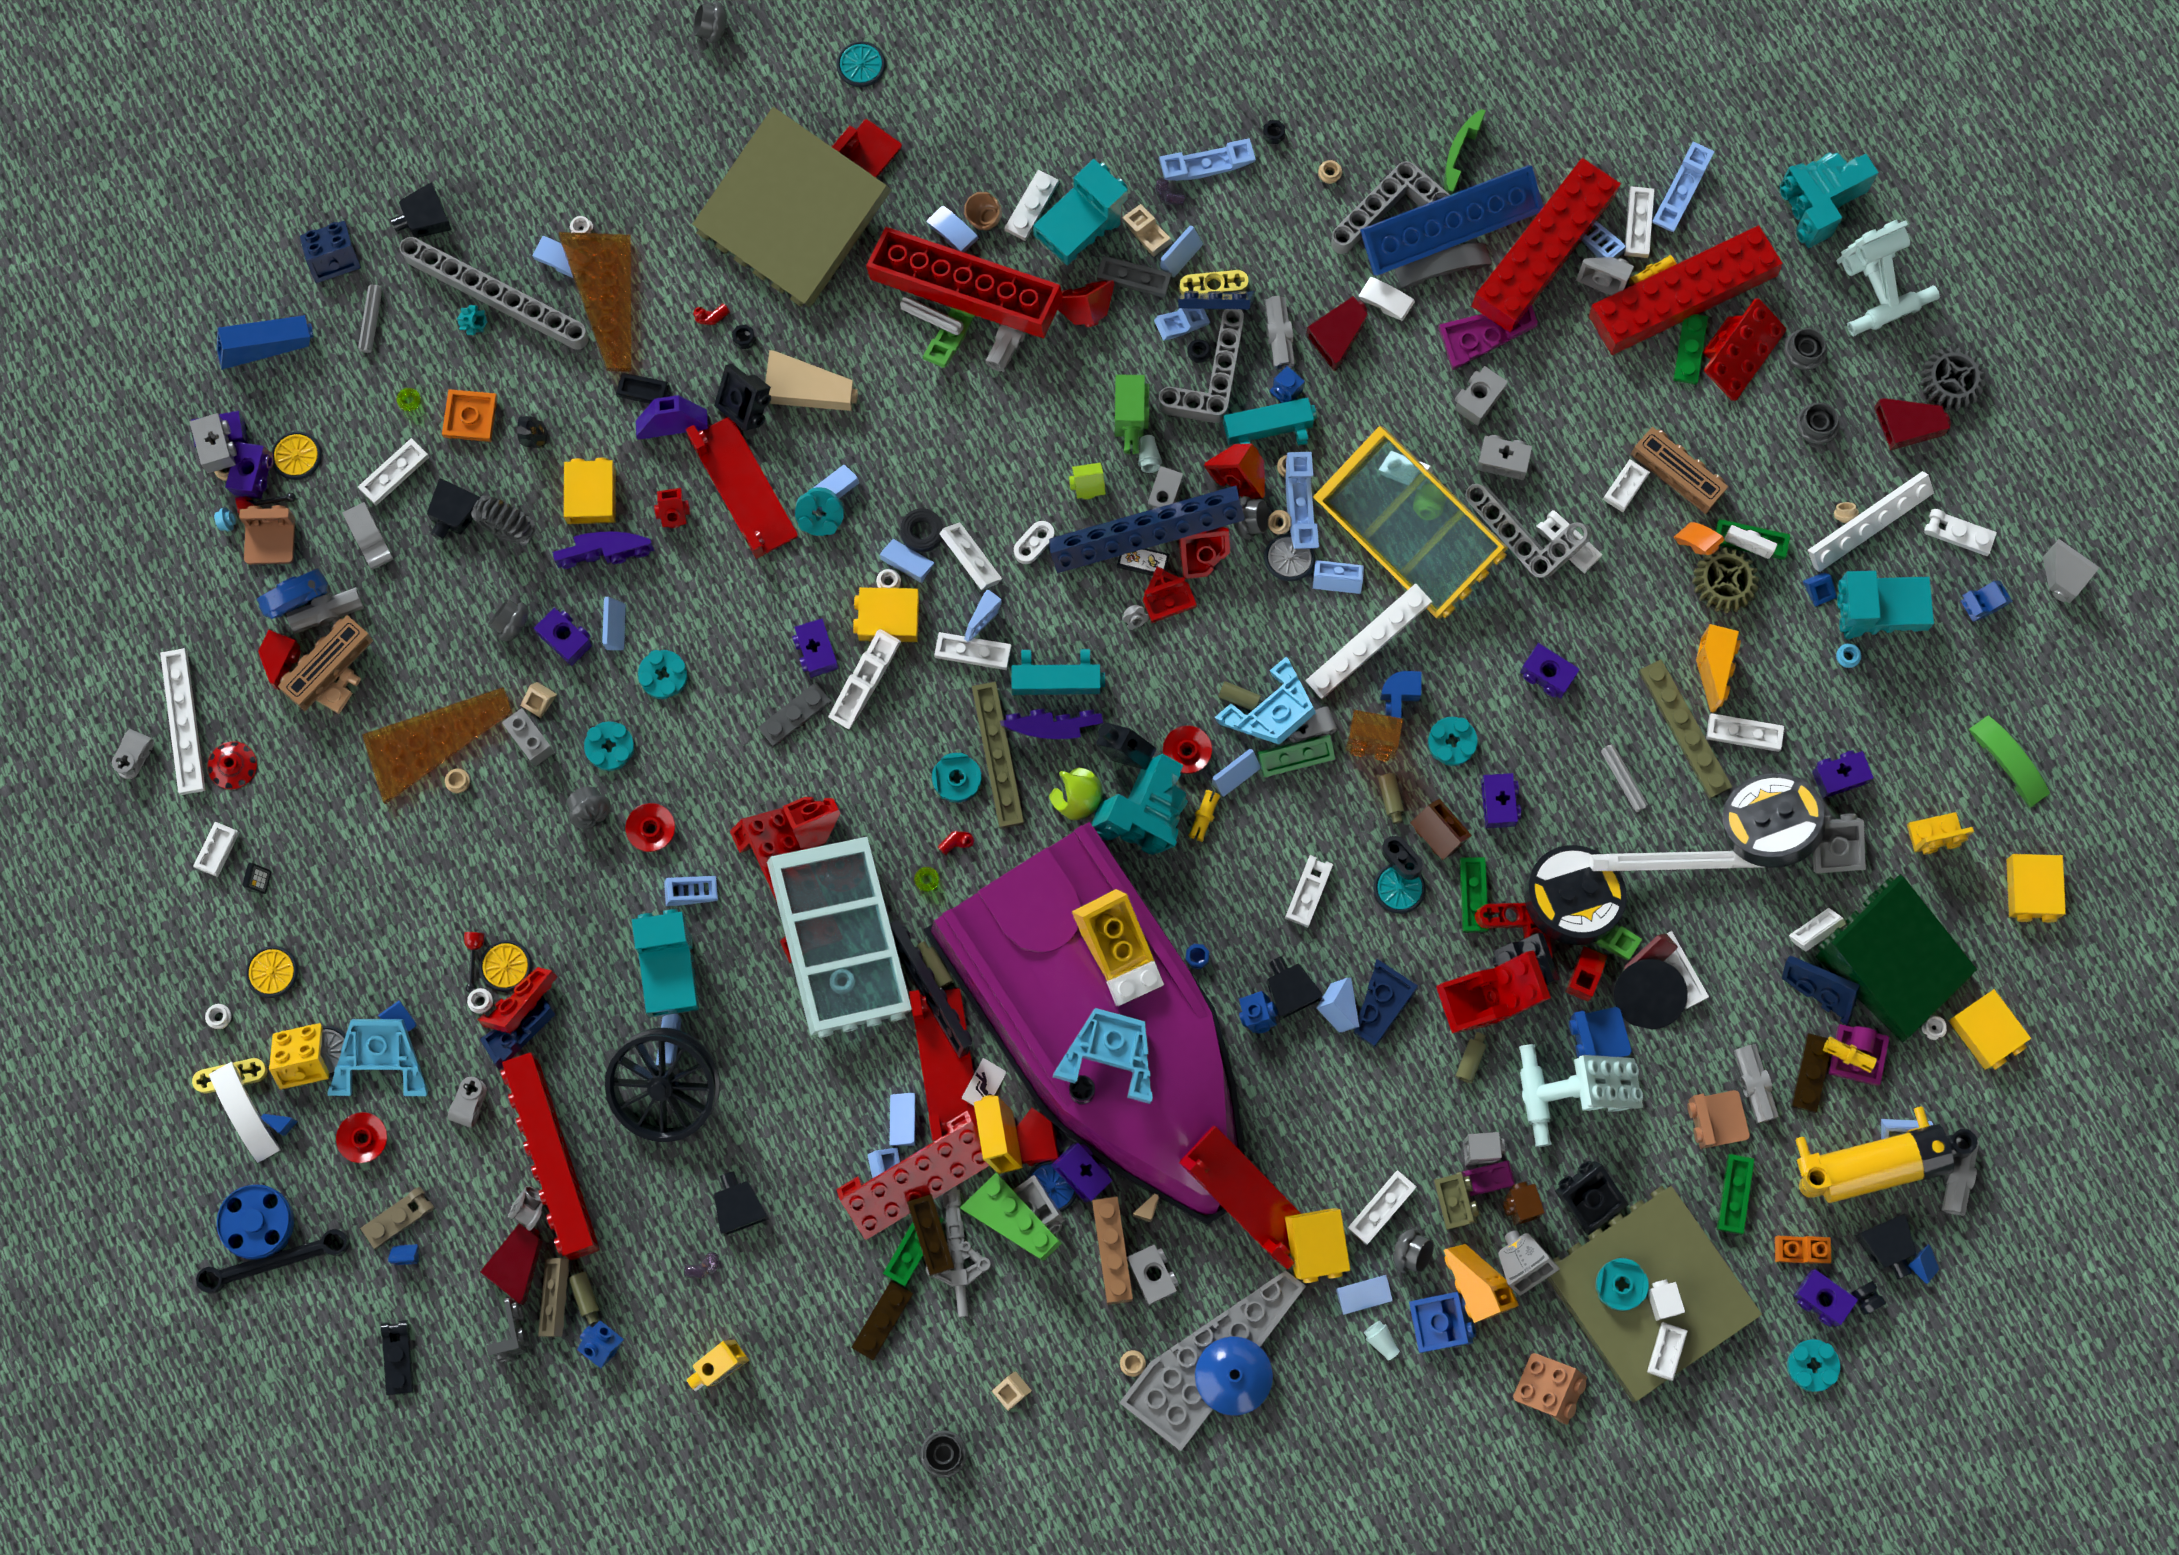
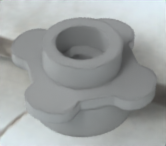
[1122,605,1149,630]

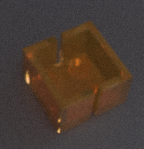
[1345,710,1403,761]

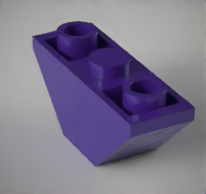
[636,395,709,440]

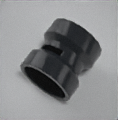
[1069,1075,1095,1105]
[1851,1281,1886,1315]

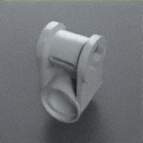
[1289,707,1337,743]
[112,729,154,779]
[448,1077,487,1128]
[508,1186,543,1231]

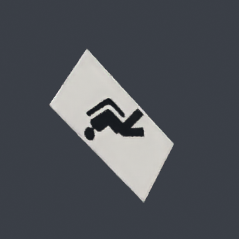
[962,1058,1006,1106]

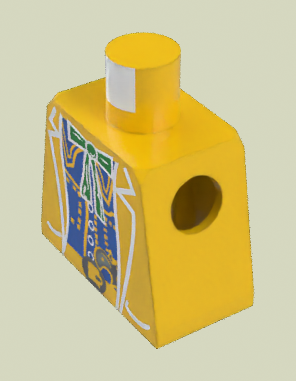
[687,1340,750,1391]

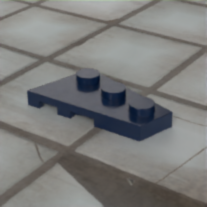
[1178,291,1255,309]
[1782,955,1860,1026]

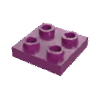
[1828,1024,1890,1086]

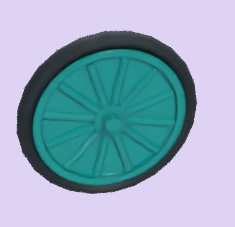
[836,41,886,87]
[1373,864,1426,914]

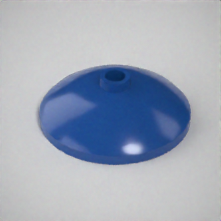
[1195,1337,1273,1416]

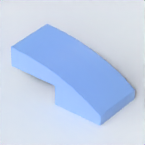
[926,206,979,252]
[532,236,589,280]
[1154,308,1210,341]

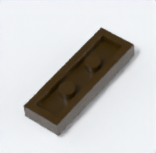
[1791,1033,1830,1113]
[907,1194,954,1276]
[851,1280,913,1361]

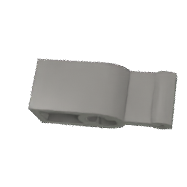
[342,502,394,570]

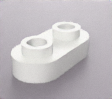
[1014,521,1054,564]

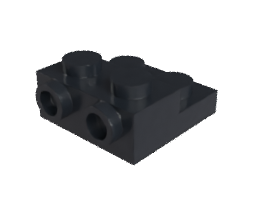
[714,363,771,431]
[1493,933,1560,986]
[1555,1161,1629,1235]

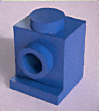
[1269,366,1305,403]

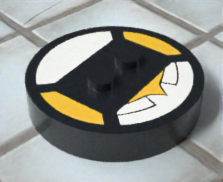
[1723,773,1826,868]
[1524,845,1627,945]

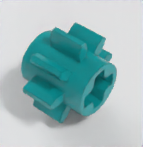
[457,305,488,335]

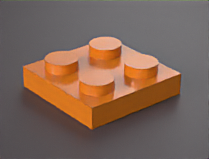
[442,389,498,442]

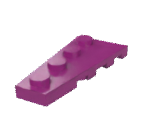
[1438,305,1538,371]

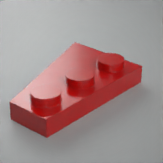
[477,967,557,1034]

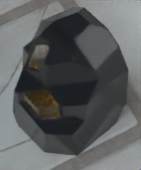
[517,416,548,448]

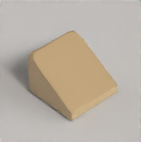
[520,682,557,718]
[1133,1194,1159,1222]
[992,1371,1032,1411]

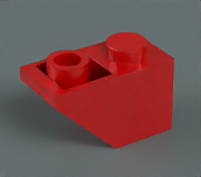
[258,630,301,690]
[1565,946,1607,1002]

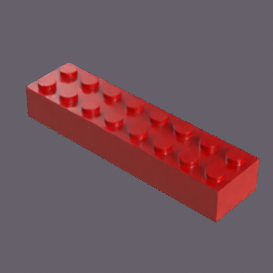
[1471,158,1621,333]
[1589,225,1783,355]
[866,226,1063,339]
[500,1052,600,1261]

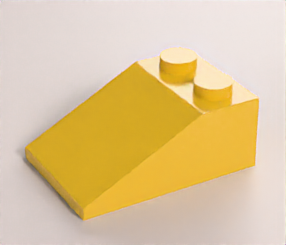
[1072,889,1154,981]

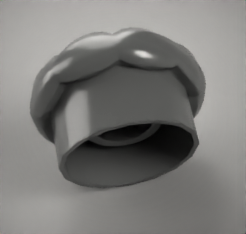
[693,1,727,43]
[1785,328,1828,370]
[1797,403,1840,444]
[1234,496,1269,540]
[488,599,529,642]
[566,786,611,829]
[1393,1228,1434,1273]
[920,1430,967,1478]

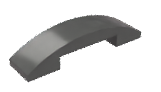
[1394,243,1491,289]

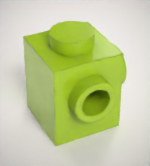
[1069,463,1106,499]

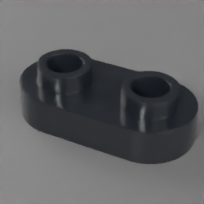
[1382,836,1423,880]

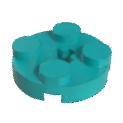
[795,487,844,536]
[638,650,688,699]
[1427,717,1478,766]
[584,721,634,771]
[932,753,982,803]
[1595,1258,1649,1311]
[1787,1339,1840,1392]

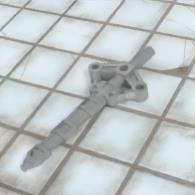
[926,1186,991,1318]

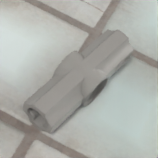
[1265,296,1295,371]
[986,324,1026,372]
[286,588,364,634]
[1734,1044,1779,1124]
[1942,1138,1979,1216]

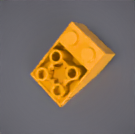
[1696,624,1741,713]
[1444,1244,1519,1323]

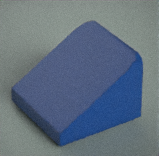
[1803,572,1837,606]
[378,1001,417,1032]
[261,1114,298,1136]
[388,1244,419,1265]
[1908,1244,1939,1284]

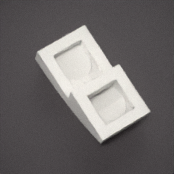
[1359,277,1415,321]

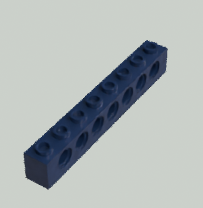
[1049,486,1245,573]

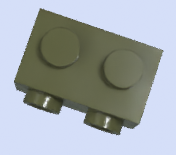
[1434,1171,1480,1230]

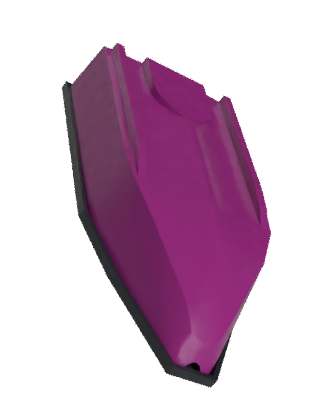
[923,822,1245,1226]

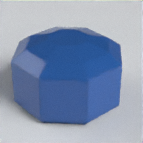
[1185,944,1209,969]

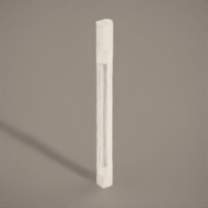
[1590,851,1765,871]

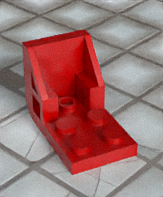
[1436,950,1551,1034]

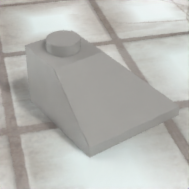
[1576,257,1634,295]
[2043,539,2100,604]

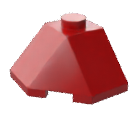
[1058,280,1114,327]
[1203,444,1265,499]
[1179,527,1230,579]
[782,797,840,850]

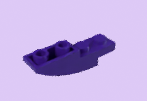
[552,532,654,569]
[1000,708,1103,739]

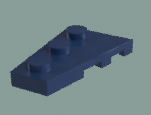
[1354,959,1418,1048]
[480,996,555,1070]

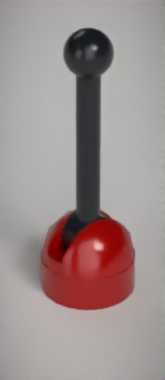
[235,493,296,515]
[464,932,485,993]

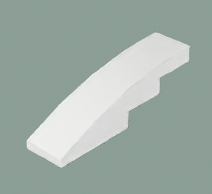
[829,629,901,729]

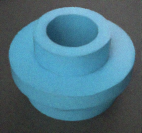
[214,507,236,532]
[1836,644,1861,668]

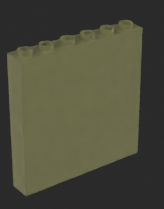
[692,107,892,307]
[1547,1186,1762,1403]

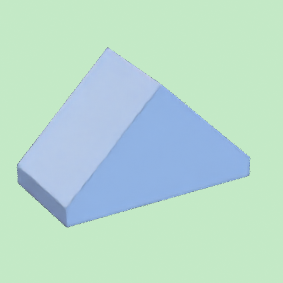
[1317,978,1359,1032]

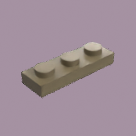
[538,1258,569,1337]

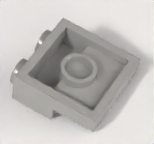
[1813,814,1866,873]
[1014,1175,1065,1250]

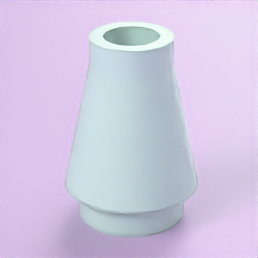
[1138,435,1162,473]
[1364,1321,1400,1361]

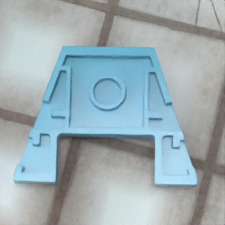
[1215,657,1316,744]
[1053,1008,1153,1104]
[328,1019,428,1096]

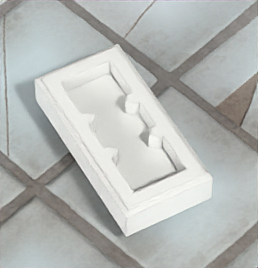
[1603,459,1650,512]
[1725,525,1777,559]
[193,822,239,877]
[1789,908,1845,952]
[1647,1322,1688,1381]

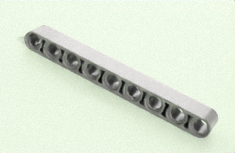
[400,237,589,349]

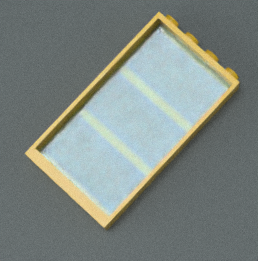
[1313,426,1508,619]

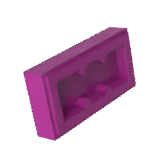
[1463,1160,1515,1197]

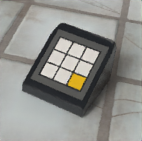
[242,862,272,894]

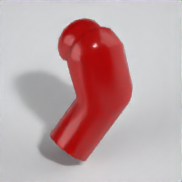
[693,303,730,325]
[937,831,975,856]

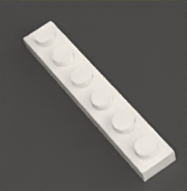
[1808,471,1934,572]
[1305,583,1432,699]
[160,648,206,795]

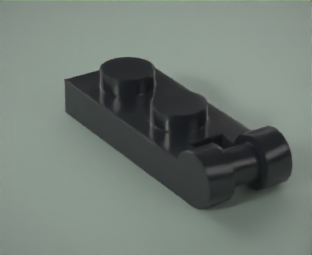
[380,1320,414,1396]

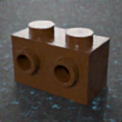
[1410,798,1472,860]
[1502,1181,1545,1226]

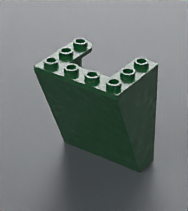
[1815,874,1977,1043]

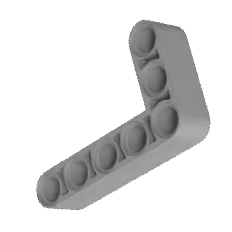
[1331,161,1449,254]
[1158,309,1244,423]
[1465,484,1592,578]

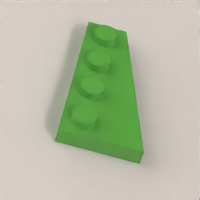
[960,1172,1062,1261]

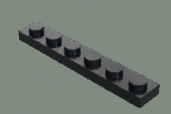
[890,920,972,1058]

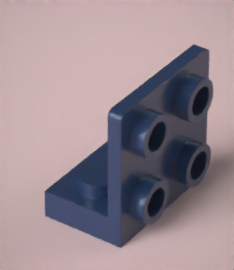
[300,221,361,283]

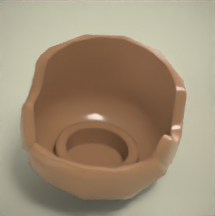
[964,192,1002,231]

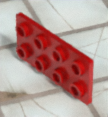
[832,119,902,178]
[1702,298,1787,401]

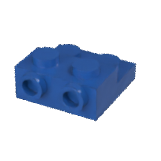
[1409,1292,1476,1353]

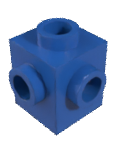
[1239,991,1278,1033]
[577,1321,624,1369]

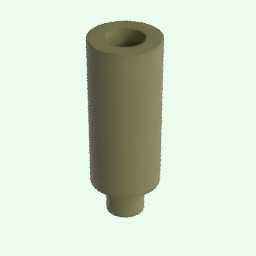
[1218,681,1263,711]
[1378,773,1404,824]
[917,941,953,989]
[1455,1032,1486,1084]
[568,1272,599,1325]

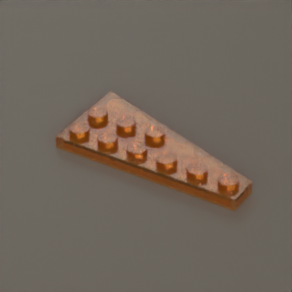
[558,232,631,372]
[362,687,512,804]

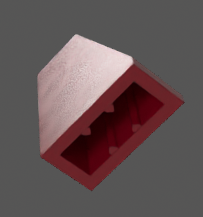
[1306,296,1368,371]
[1874,398,1951,451]
[480,1223,543,1305]

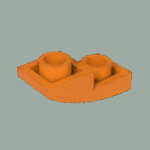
[1674,522,1725,555]
[1775,1236,1831,1264]

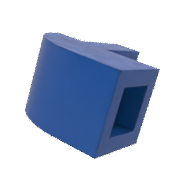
[1961,581,2013,622]
[1380,671,1421,724]

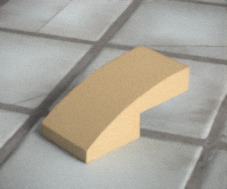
[1122,204,1172,257]

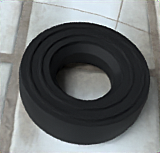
[900,508,944,552]

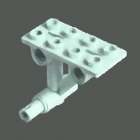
[1836,220,1940,337]
[1519,1044,1643,1147]

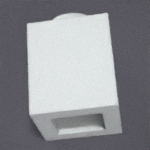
[1647,1279,1685,1321]

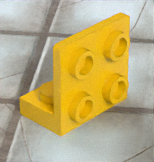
[1907,812,1974,855]
[269,1023,329,1090]

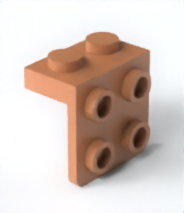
[239,505,295,565]
[1687,1090,1750,1149]
[1513,1353,1587,1425]

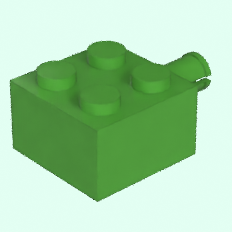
[1115,375,1149,454]

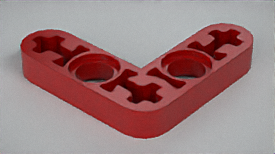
[1475,903,1552,956]

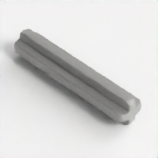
[358,284,382,353]
[900,297,964,335]
[1601,744,1648,812]

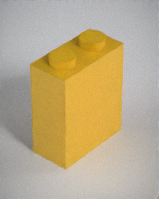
[564,458,616,524]
[853,587,919,642]
[2006,854,2066,923]
[1948,989,2031,1070]
[974,1095,1023,1174]
[1285,1208,1350,1283]

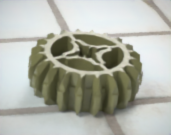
[1692,548,1759,614]

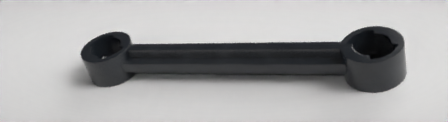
[196,1229,350,1294]

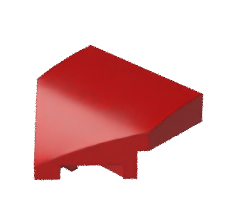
[1142,566,1197,623]
[1016,1107,1059,1166]

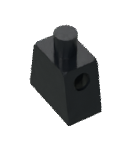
[391,182,452,238]
[427,478,480,541]
[1096,723,1157,770]
[1266,956,1323,1021]
[714,1171,769,1237]
[1855,1214,1916,1280]

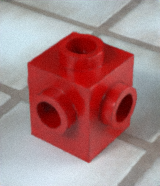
[654,488,690,528]

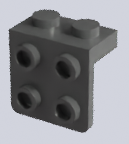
[486,1298,530,1363]

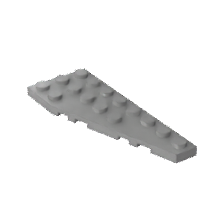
[1119,1270,1306,1452]

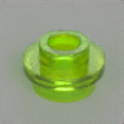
[396,388,421,412]
[914,867,939,892]

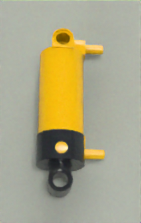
[1795,1106,1978,1203]

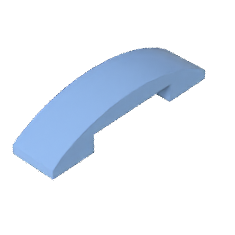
[1159,138,1256,181]
[1652,142,1715,233]
[1286,452,1319,549]

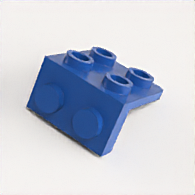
[1569,1007,1631,1058]

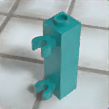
[1223,398,1317,446]
[1012,649,1105,695]

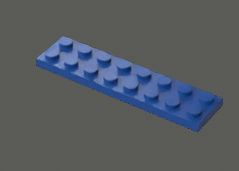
[1360,165,1543,276]

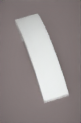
[209,1062,281,1163]

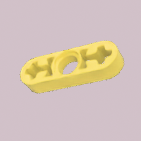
[1179,270,1248,294]
[192,1058,268,1094]

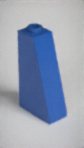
[216,315,313,370]

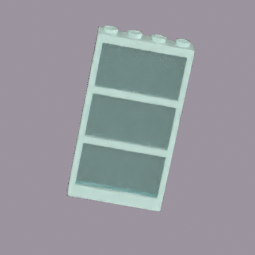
[767,837,912,1038]

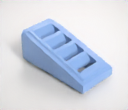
[1582,221,1626,259]
[964,590,1002,642]
[664,876,718,906]

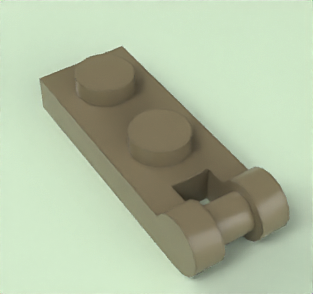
[360,1187,435,1250]

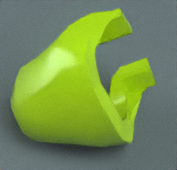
[1049,767,1103,821]

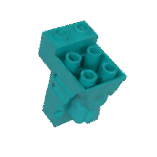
[1779,152,1879,248]
[1033,159,1128,266]
[1837,571,1934,639]
[1091,753,1188,855]
[632,909,699,1018]

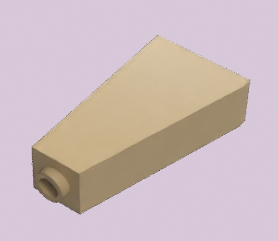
[765,350,858,411]

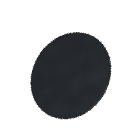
[1614,959,1688,1029]

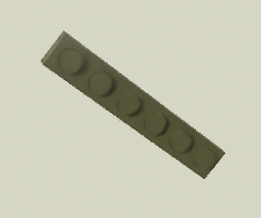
[1639,659,1732,799]
[972,682,1024,829]

